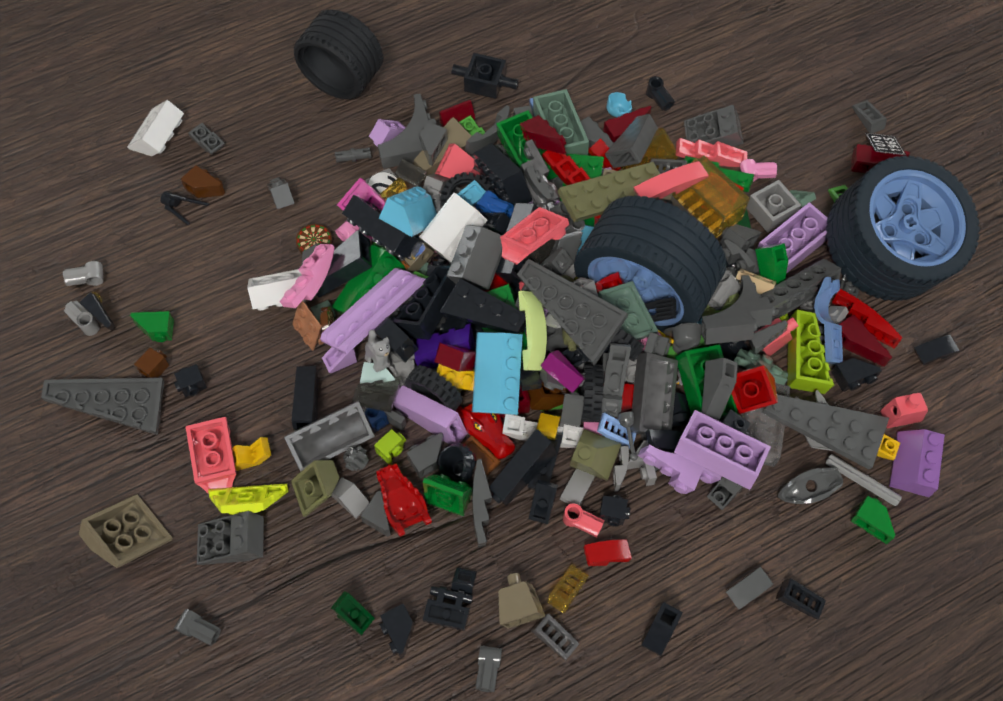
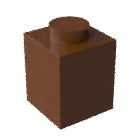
[134,347,169,378]

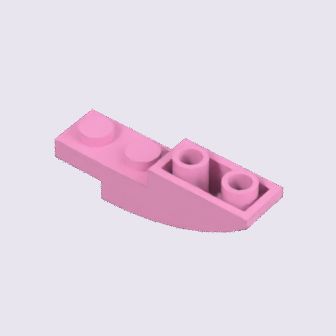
[279,244,335,308]

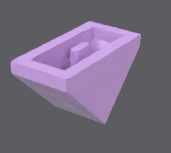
[322,347,357,373]

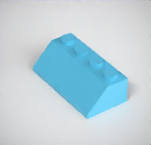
[379,186,437,237]
[472,332,522,415]

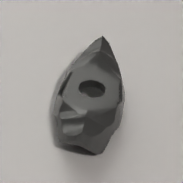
[777,468,843,504]

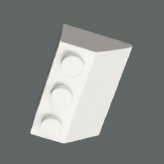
[127,100,184,156]
[419,193,487,263]
[247,269,306,310]

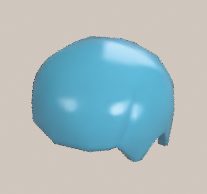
[606,92,632,118]

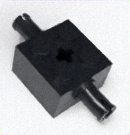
[451,53,519,99]

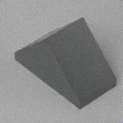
[361,491,391,537]

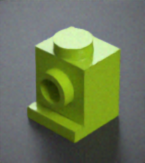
[374,429,406,465]

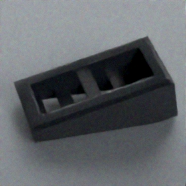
[481,212,510,235]
[80,292,115,331]
[776,578,826,619]

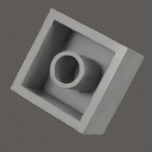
[746,180,801,233]

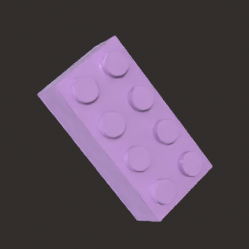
[757,202,828,274]
[674,410,771,490]

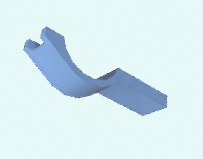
[814,277,843,365]

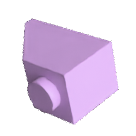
[369,119,406,146]

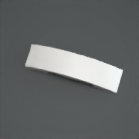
[502,414,583,448]

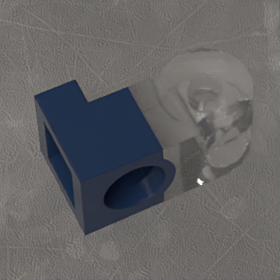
[354,393,389,433]

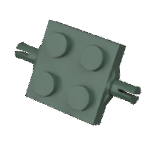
[734,349,788,386]

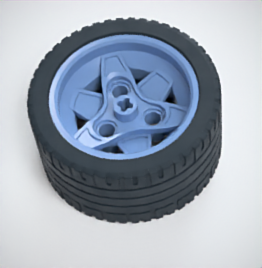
[826,156,980,301]
[574,196,726,336]

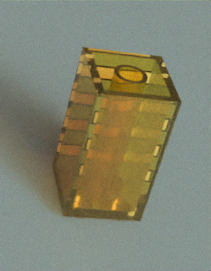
[672,156,750,238]

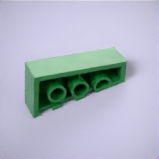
[332,245,406,315]

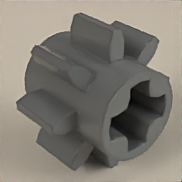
[343,446,368,471]

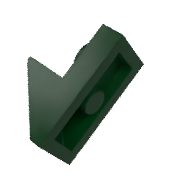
[331,591,375,636]

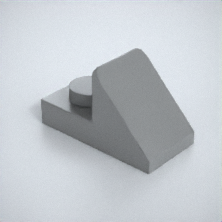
[627,440,657,486]

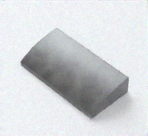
[630,352,678,435]
[284,401,375,472]

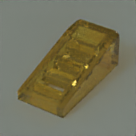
[547,565,589,613]

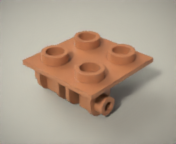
[292,300,324,351]

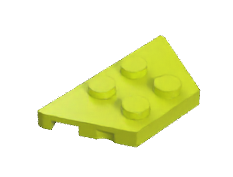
[208,483,288,515]

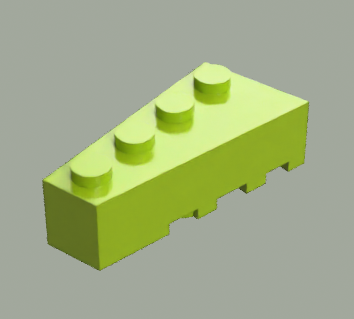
[787,310,834,394]

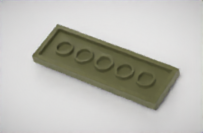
[558,162,660,223]

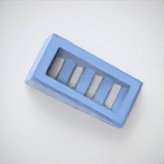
[597,413,637,448]

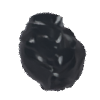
[437,443,477,483]

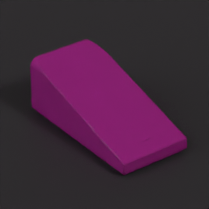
[541,350,585,393]

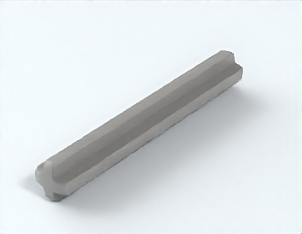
[826,454,902,506]

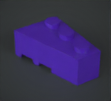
[414,323,476,369]

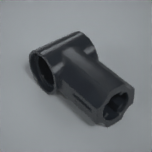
[646,76,675,111]

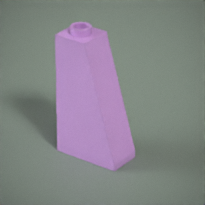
[391,385,468,445]

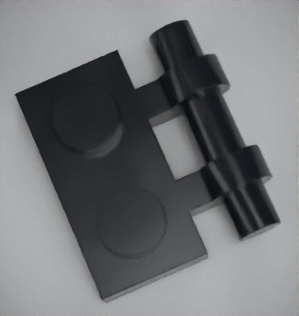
[423,586,473,631]

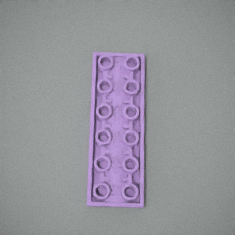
[320,268,425,354]

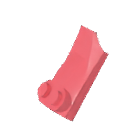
[500,207,569,264]
[186,417,236,494]

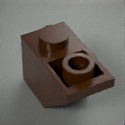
[181,165,225,198]

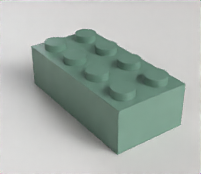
[533,89,589,156]

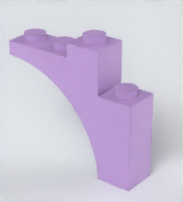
[638,445,722,494]

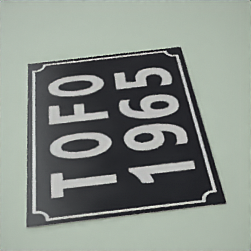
[866,133,906,155]

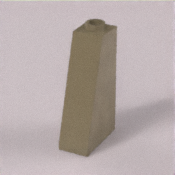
[414,117,471,181]

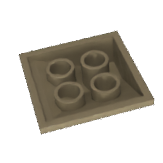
[79,495,173,568]

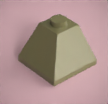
[570,429,621,481]
[291,460,339,517]

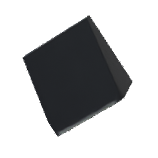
[451,568,477,595]

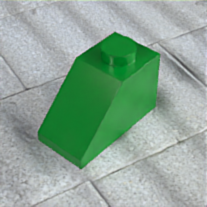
[130,311,174,342]
[851,496,895,544]

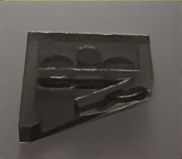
[352,377,402,413]

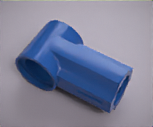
[475,191,514,218]

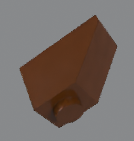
[528,380,571,410]

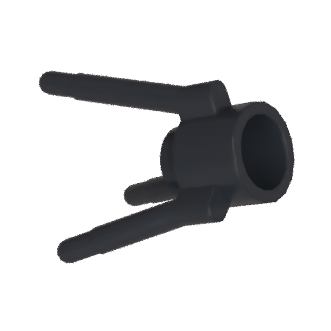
[160,191,209,225]

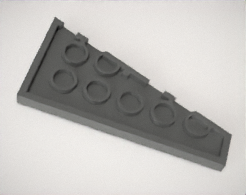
[517,259,628,365]
[41,378,165,435]
[762,395,889,470]

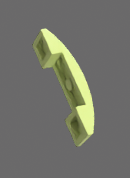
[518,291,547,371]

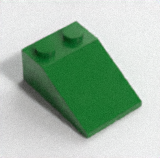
[423,474,472,517]

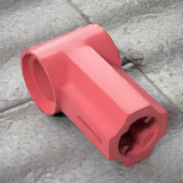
[562,503,605,538]

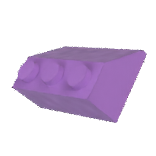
[889,429,945,497]

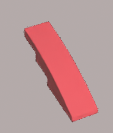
[676,138,747,167]
[634,161,709,199]

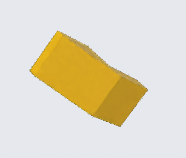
[536,413,560,440]
[232,437,271,471]

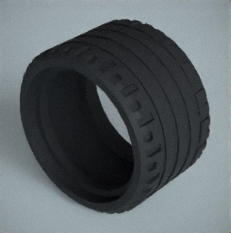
[293,9,384,99]

